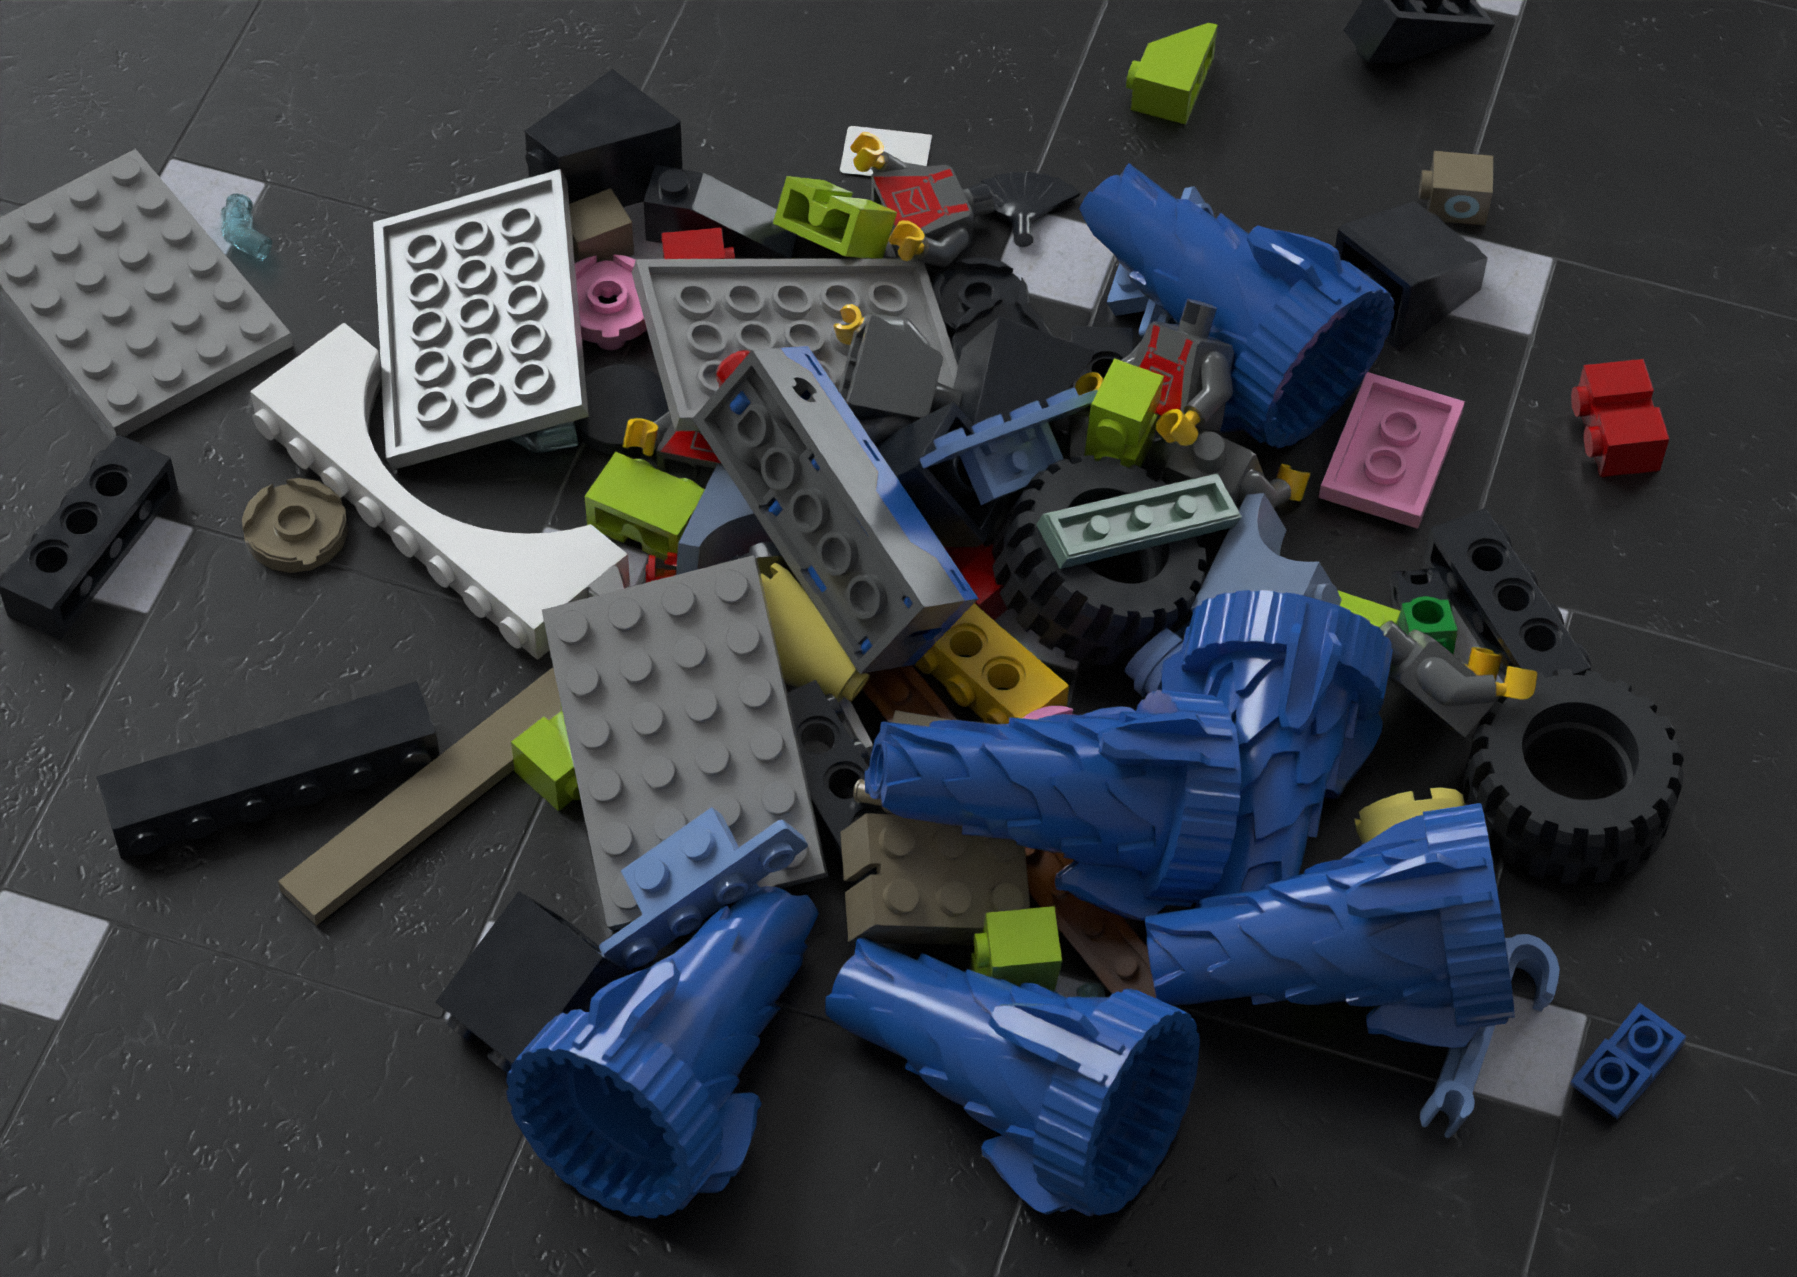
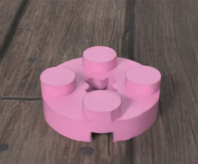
[575,255,647,350]

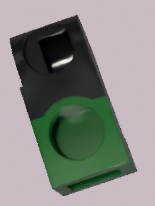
[1390,568,1458,655]

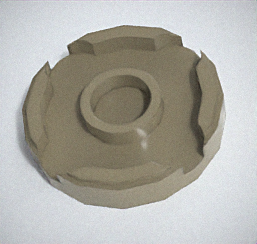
[242,478,349,573]

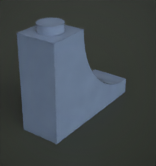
[676,465,773,575]
[1190,493,1342,612]

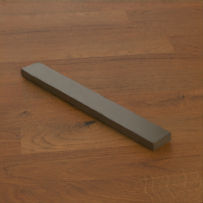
[278,668,561,926]

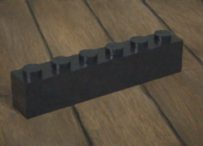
[96,681,440,859]

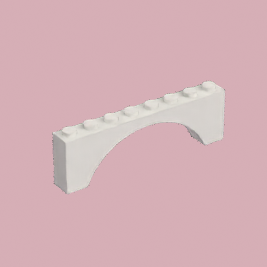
[250,323,630,660]

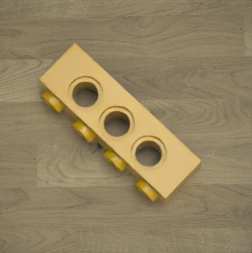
[915,604,1069,724]

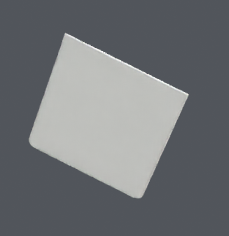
[840,126,932,176]

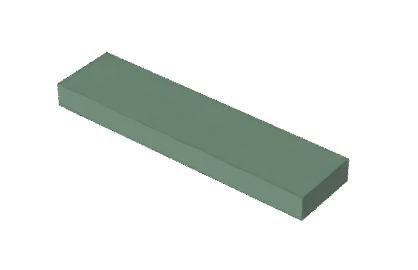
[1036,473,1242,569]

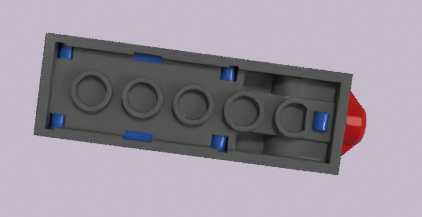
[692,346,978,674]

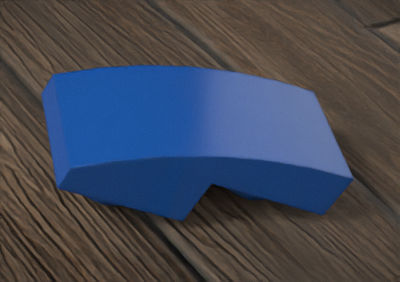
[1570,1002,1686,1119]

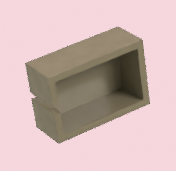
[841,813,1030,945]

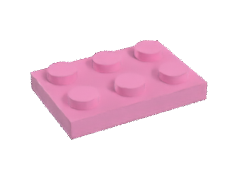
[1319,372,1465,529]

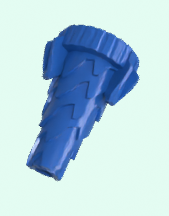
[1079,163,1395,448]
[1161,590,1393,908]
[864,690,1241,921]
[1145,803,1515,1048]
[506,884,819,1218]
[825,937,1200,1216]

